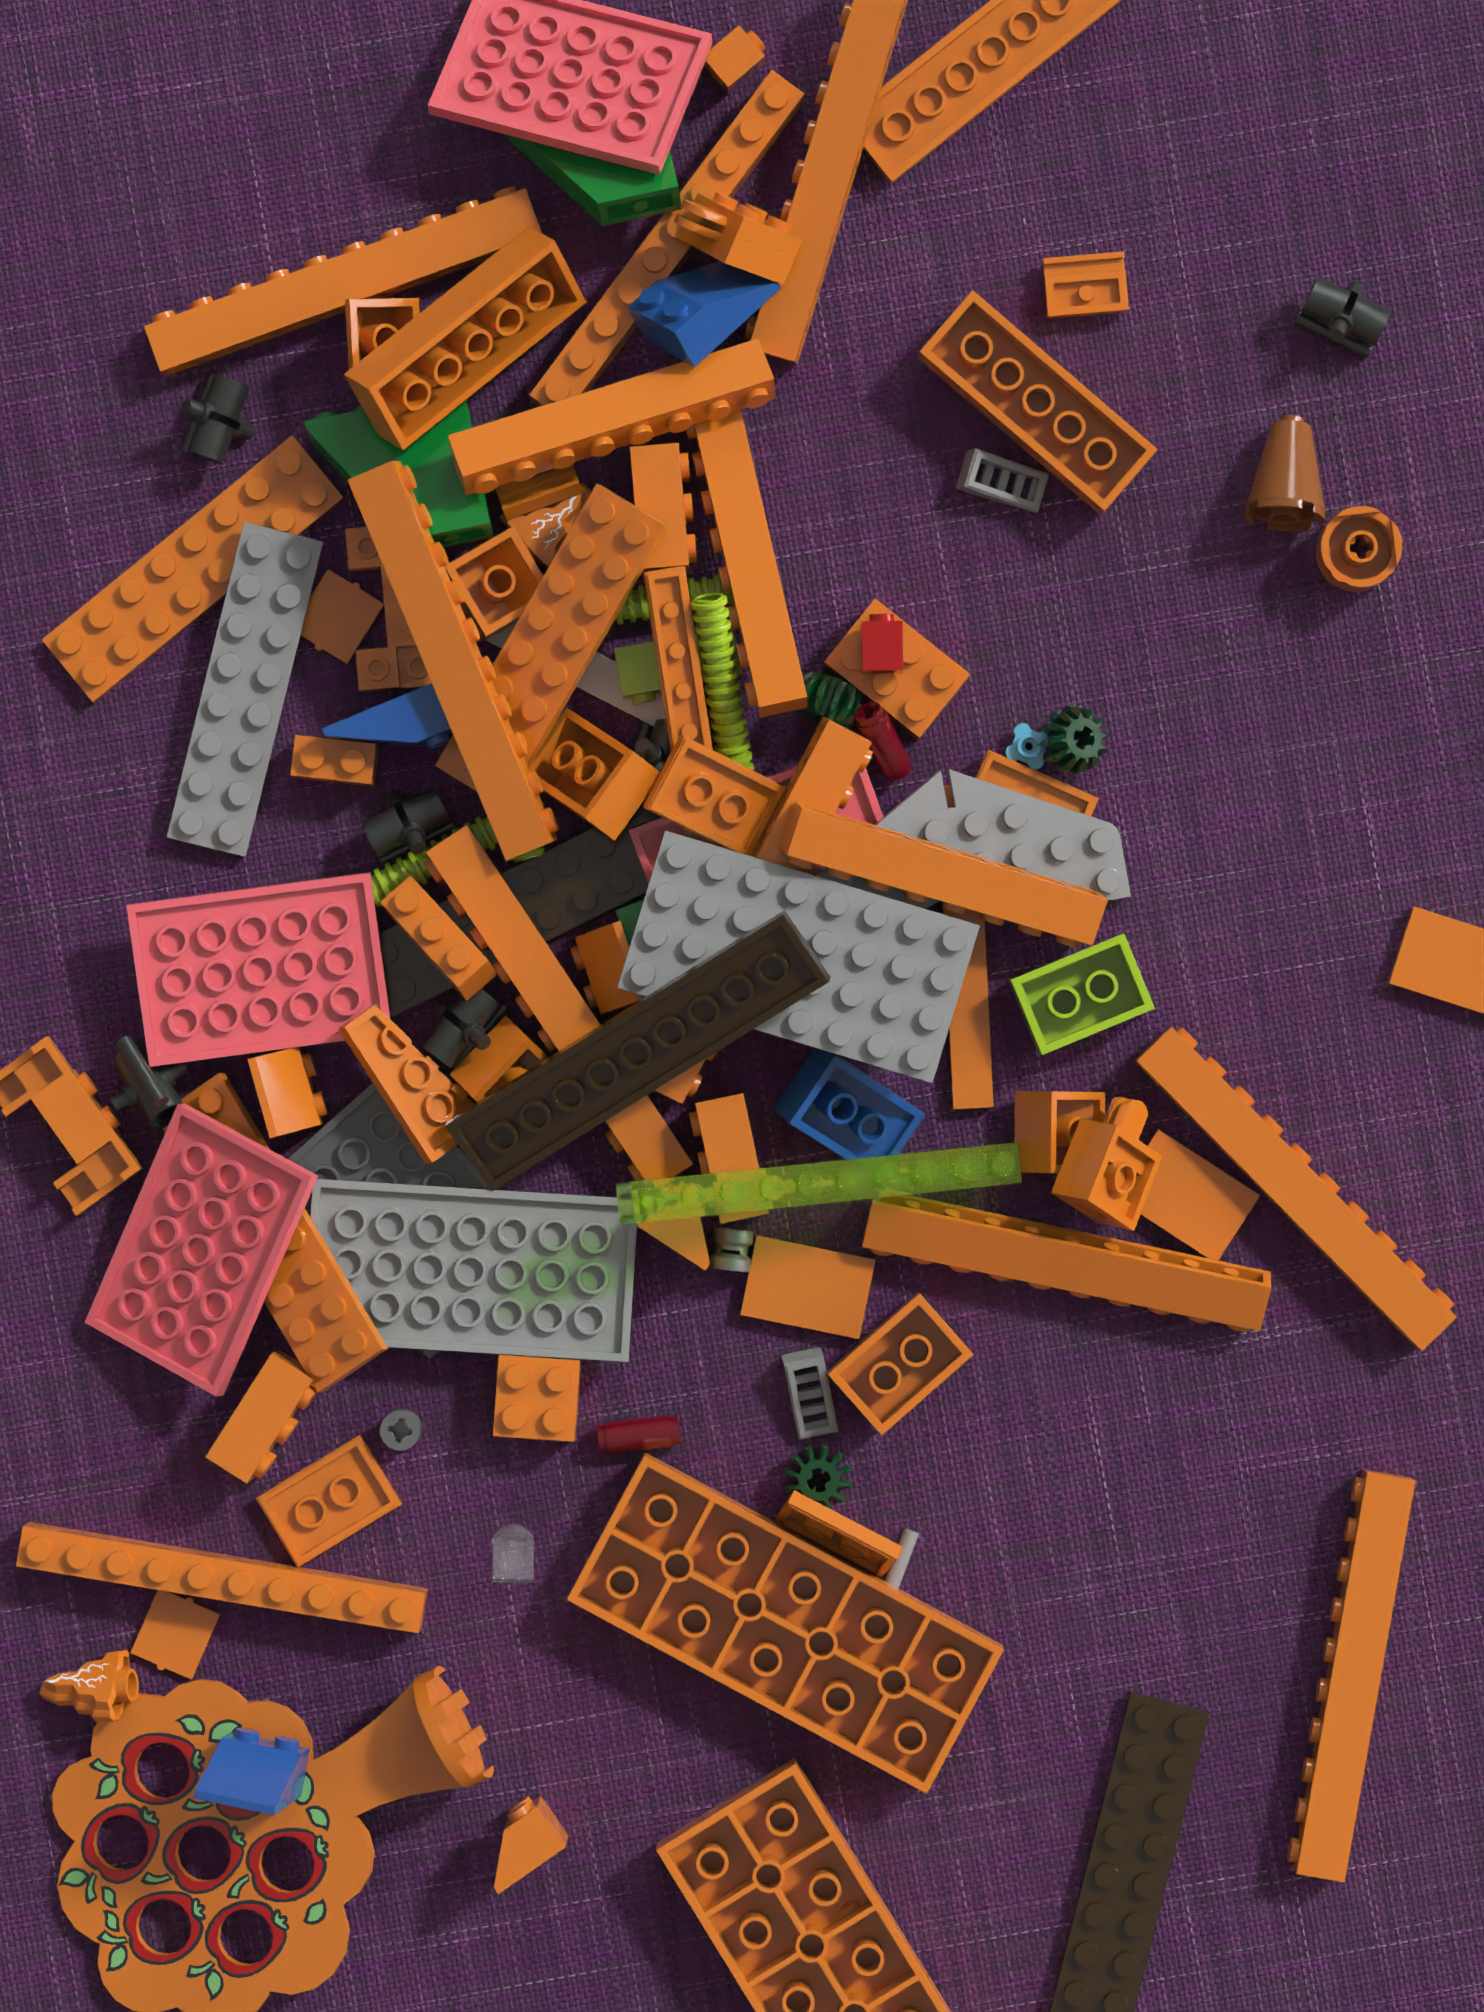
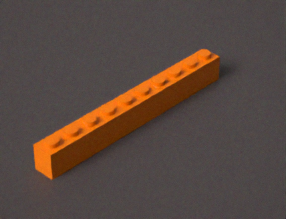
[745,0,908,364]
[529,70,804,407]
[144,186,542,377]
[348,461,559,861]
[655,716,873,1104]
[424,824,693,1191]
[1134,1027,1457,1351]
[862,1188,1271,1332]
[1287,1469,1416,1883]
[16,1522,428,1633]

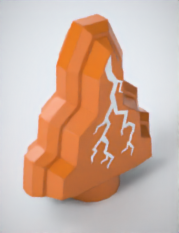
[499,483,591,569]
[39,1650,139,1722]

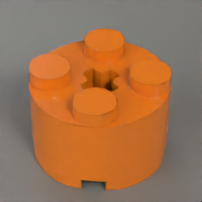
[1316,506,1403,592]

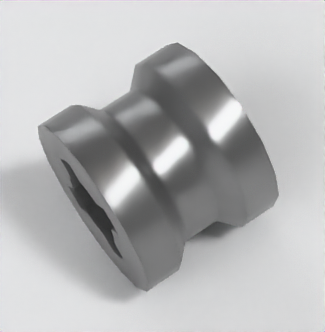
[380,1408,422,1451]

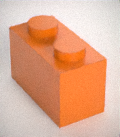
[291,735,379,787]

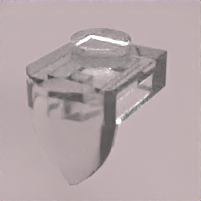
[492,1523,534,1583]

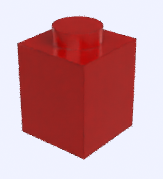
[861,614,904,674]

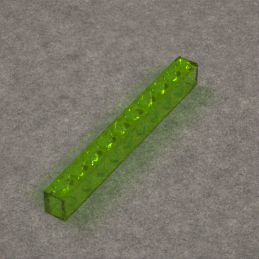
[616,1142,1022,1225]

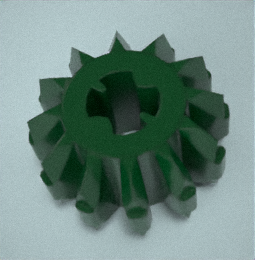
[797,672,864,729]
[1039,705,1110,775]
[784,1444,853,1510]

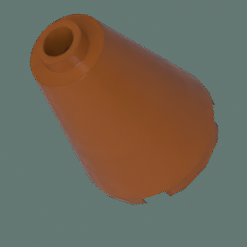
[1244,415,1326,532]

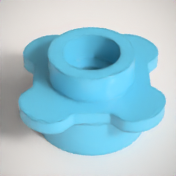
[1006,723,1047,770]

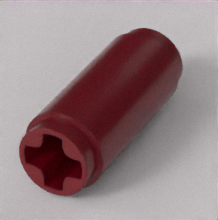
[854,702,912,781]
[597,1415,681,1454]

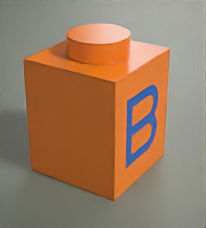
[704,26,766,95]

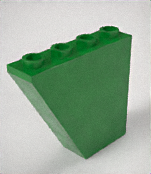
[501,133,682,226]
[304,399,494,548]

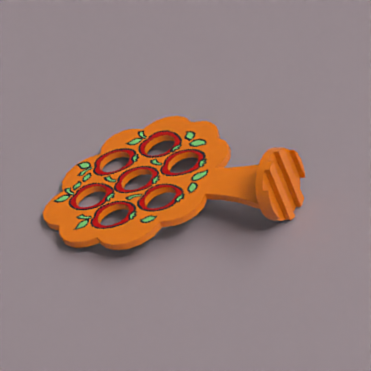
[52,1666,494,2012]

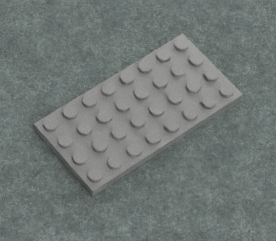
[618,830,980,1083]
[310,1179,639,1362]

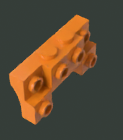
[345,527,432,692]
[0,1036,143,1216]

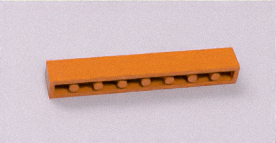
[448,339,775,496]
[686,410,807,718]
[780,801,1108,948]

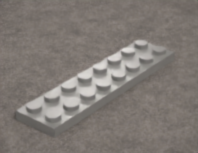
[167,522,323,857]

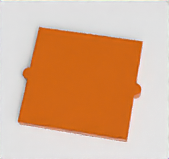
[301,569,384,665]
[131,1590,220,1680]

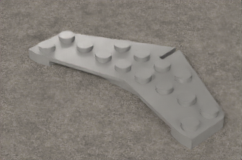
[814,769,1131,909]

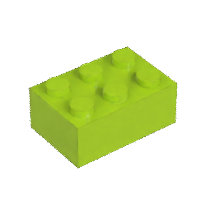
[1009,933,1155,1055]

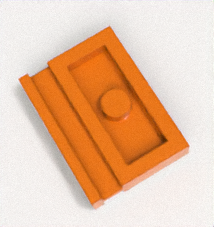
[1042,251,1129,319]
[495,464,583,520]

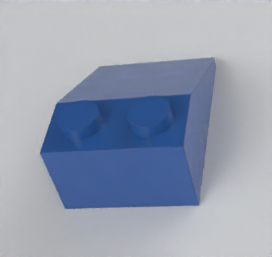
[628,261,781,367]
[322,683,453,751]
[772,1048,926,1181]
[194,1728,310,1815]

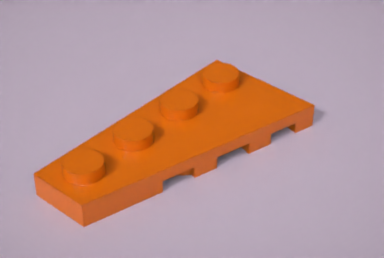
[338,1005,474,1164]

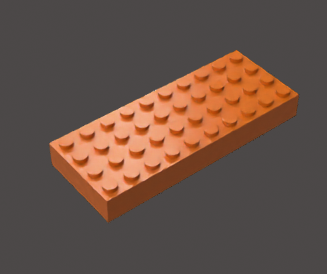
[567,1452,1004,1794]
[656,1758,951,2012]

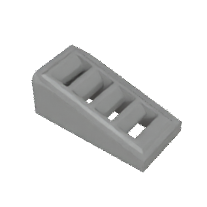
[956,448,1049,513]
[781,1347,838,1440]

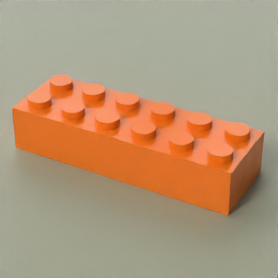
[344,227,586,450]
[918,290,1158,516]

